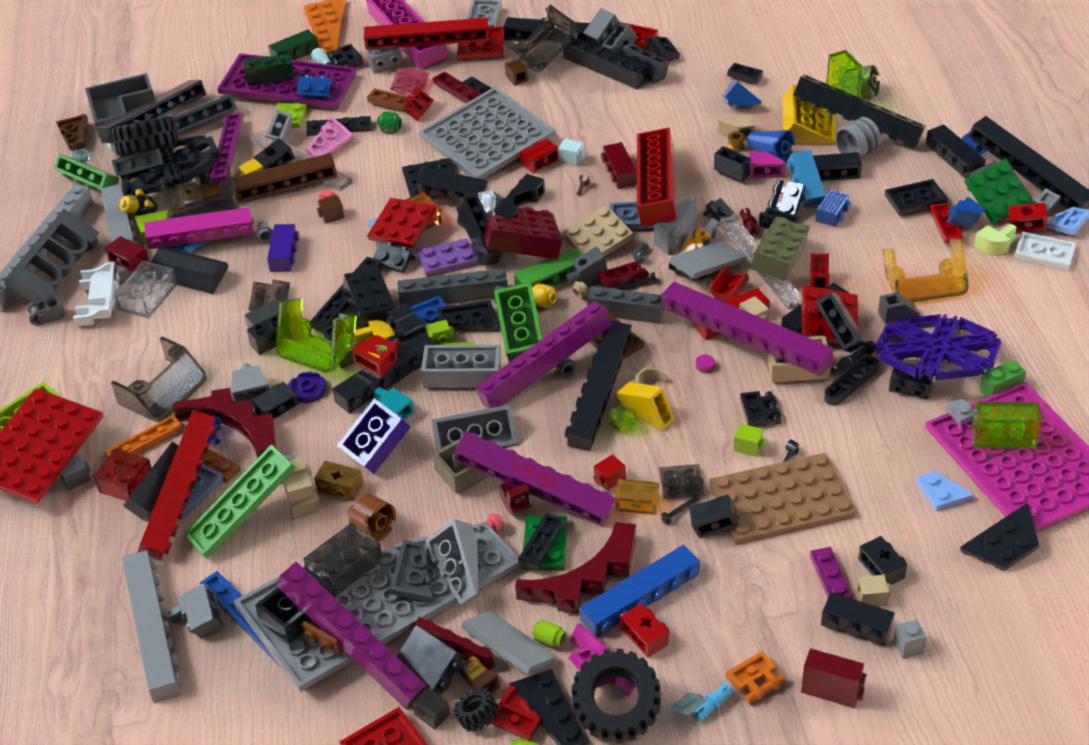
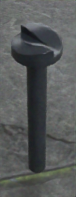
[616,272,658,290]
[660,495,700,525]

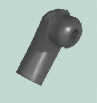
[632,242,649,263]

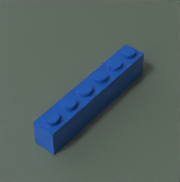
[580,544,700,638]

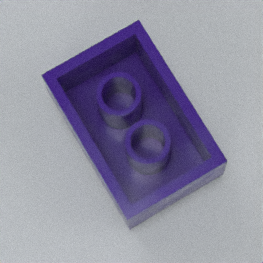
[337,398,411,474]

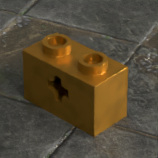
[314,461,364,500]

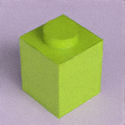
[734,423,766,457]

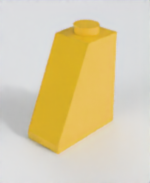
[617,382,675,431]

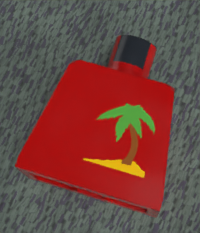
[352,335,399,378]

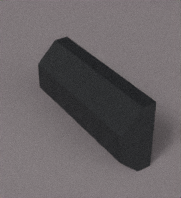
[150,247,229,294]

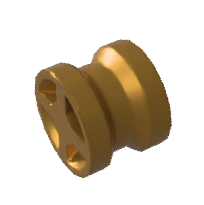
[728,131,744,152]

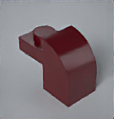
[499,483,532,515]

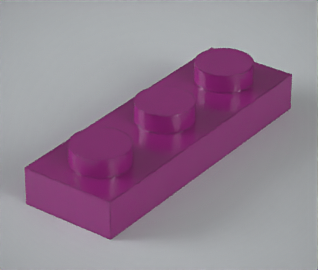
[810,547,852,599]

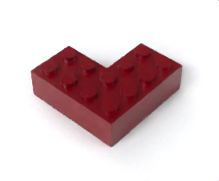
[484,207,562,260]

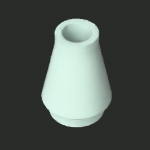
[311,48,332,65]

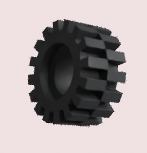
[453,688,499,732]

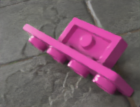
[569,623,635,696]

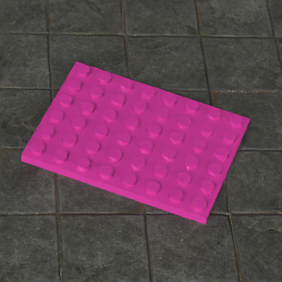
[925,382,1089,532]

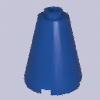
[747,130,795,163]

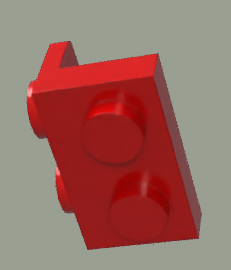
[402,83,434,121]
[709,266,750,301]

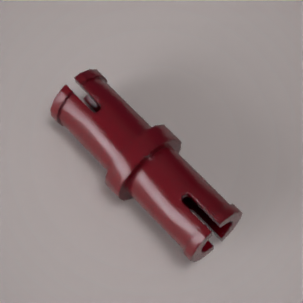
[740,208,760,237]

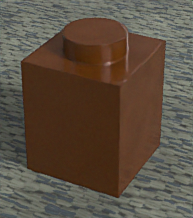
[505,59,528,86]
[316,195,345,223]

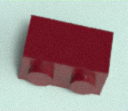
[105,236,149,273]

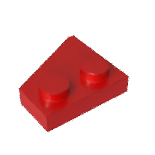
[489,685,541,741]

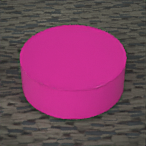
[695,354,715,373]

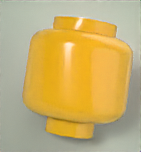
[532,284,557,309]

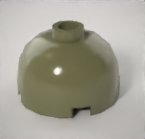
[851,65,880,98]

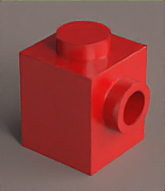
[593,454,626,491]

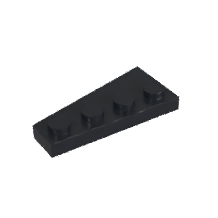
[509,668,586,745]

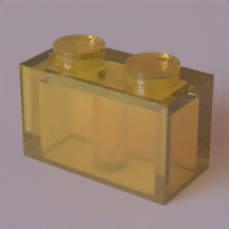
[615,479,659,515]

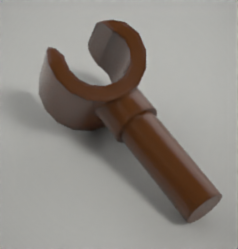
[577,175,590,196]

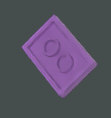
[417,238,478,277]

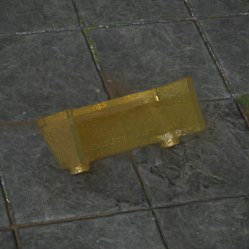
[883,239,969,302]

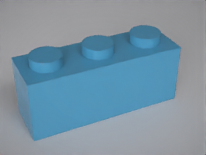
[787,150,826,207]

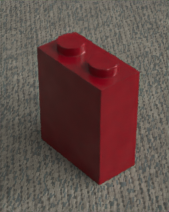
[801,648,867,709]

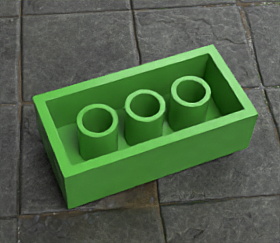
[494,282,543,363]

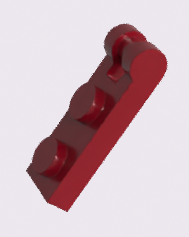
[597,261,649,288]

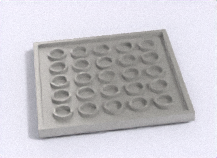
[418,87,556,179]

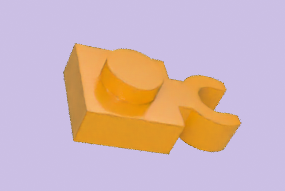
[681,227,710,253]

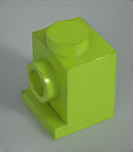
[425,320,455,345]

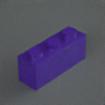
[267,224,300,272]

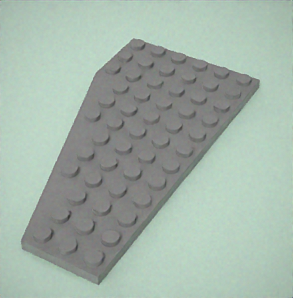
[234,522,522,692]

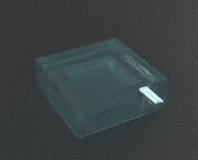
[673,693,705,715]

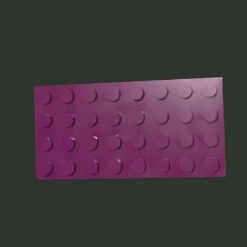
[217,53,357,110]

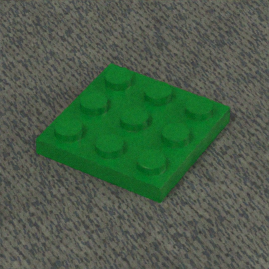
[964,159,1032,225]

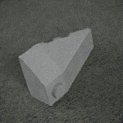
[425,519,479,605]

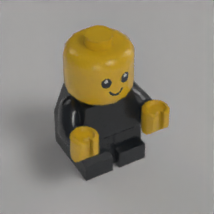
[119,189,159,216]

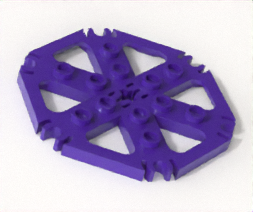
[875,314,1002,381]

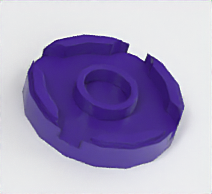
[288,371,327,403]

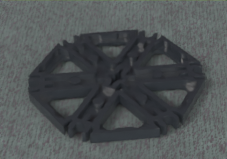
[120,135,220,196]

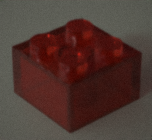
[93,449,152,501]

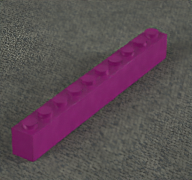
[661,282,834,376]

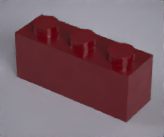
[601,142,637,189]

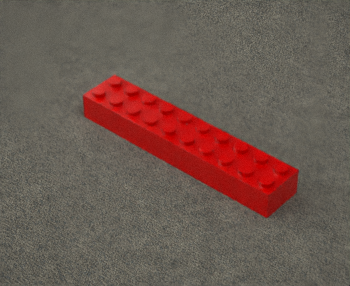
[637,127,677,226]

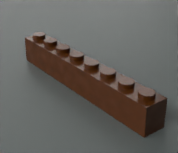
[200,153,338,211]

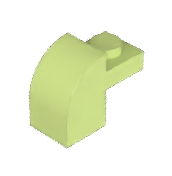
[974,224,1016,256]

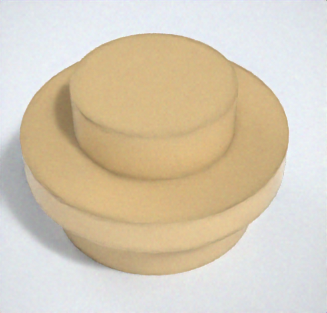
[572,281,588,298]

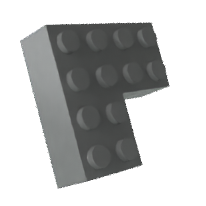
[85,73,155,138]

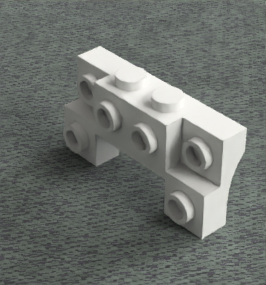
[73,262,119,327]

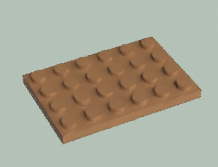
[709,453,856,545]

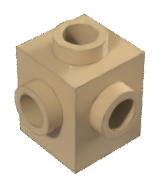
[176,177,201,200]

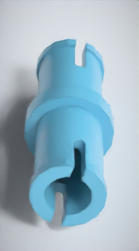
[691,682,734,722]

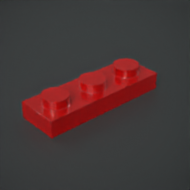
[930,203,963,244]

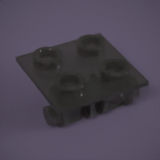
[659,464,704,499]

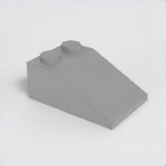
[654,195,696,255]

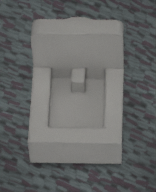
[1032,188,1061,215]
[693,219,719,246]
[945,398,977,425]

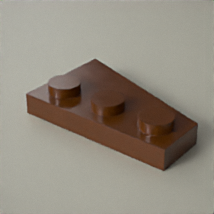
[56,114,88,151]

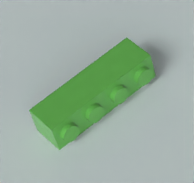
[514,248,583,288]

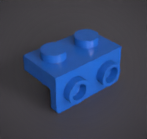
[297,75,333,98]

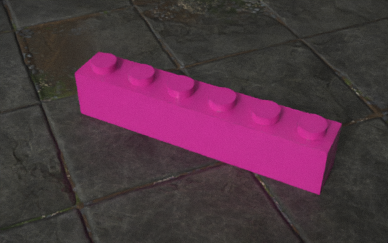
[144,207,254,249]

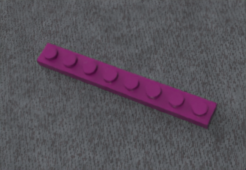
[210,113,243,184]

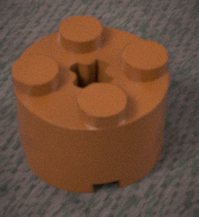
[347,493,396,542]

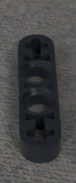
[824,356,879,406]

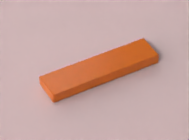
[105,415,184,467]

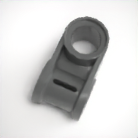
[28,297,65,326]

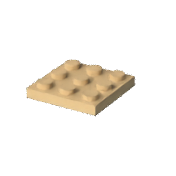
[562,205,635,257]

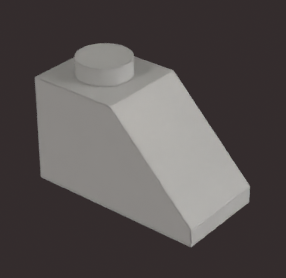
[266,110,292,141]

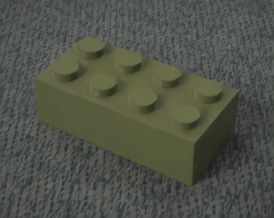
[750,216,810,281]

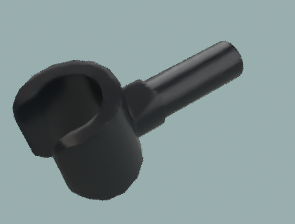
[783,439,799,462]

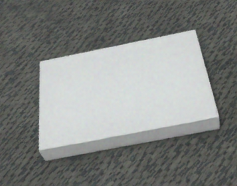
[1014,232,1077,271]

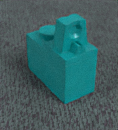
[374,387,414,421]

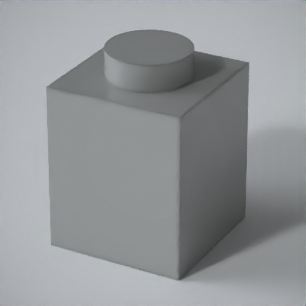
[894,620,927,659]

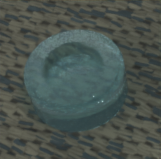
[72,149,90,163]

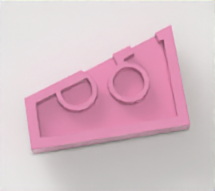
[306,115,353,157]

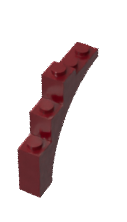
[173,388,277,459]
[515,522,637,614]

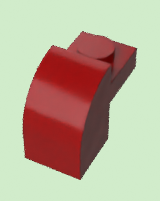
[809,253,830,288]

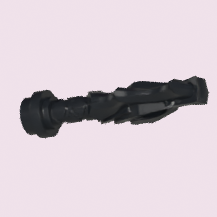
[831,341,876,373]

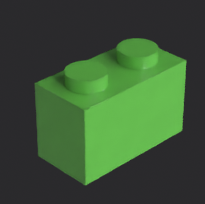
[979,360,1026,397]

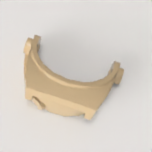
[629,368,668,384]

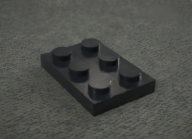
[885,179,948,216]

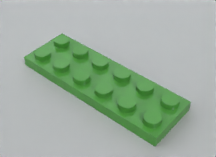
[184,444,296,559]

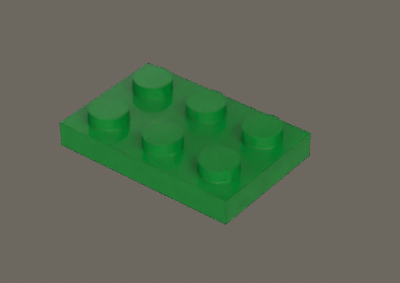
[522,515,568,570]

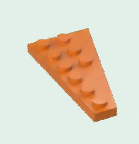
[303,0,346,56]

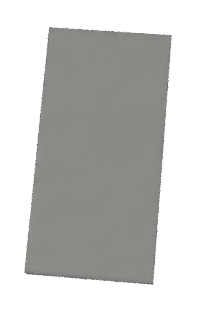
[669,241,747,279]
[461,611,557,674]

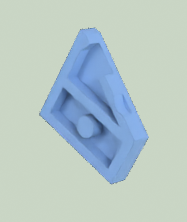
[1047,207,1089,235]
[916,471,973,511]

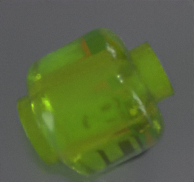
[608,405,639,434]

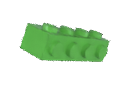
[54,154,120,192]

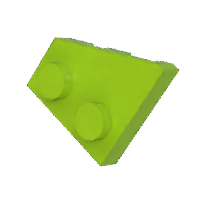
[277,103,307,128]

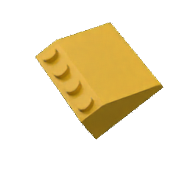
[782,84,836,145]

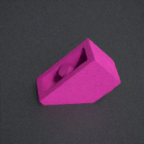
[749,152,785,178]

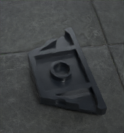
[960,503,1039,571]

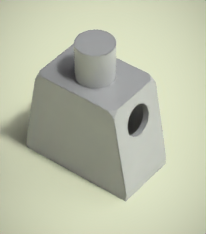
[232,363,269,403]

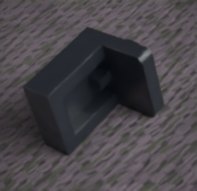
[703,198,734,224]

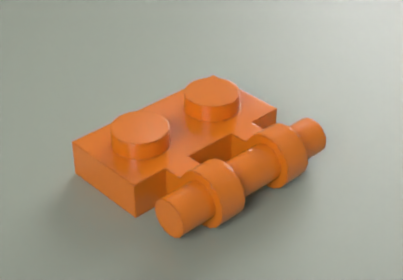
[726,651,786,704]

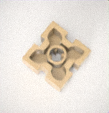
[283,457,320,519]

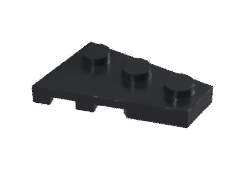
[437,300,500,332]

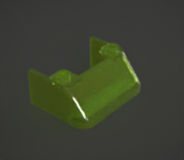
[276,298,357,373]

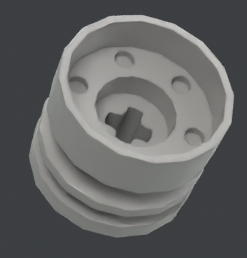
[835,117,881,158]

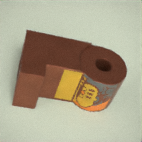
[458,656,499,694]

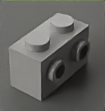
[367,48,403,73]

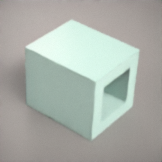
[558,139,585,166]

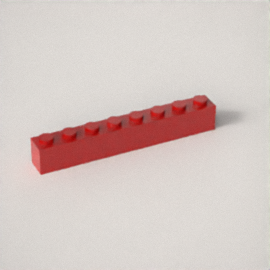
[364,17,489,50]
[137,409,217,561]

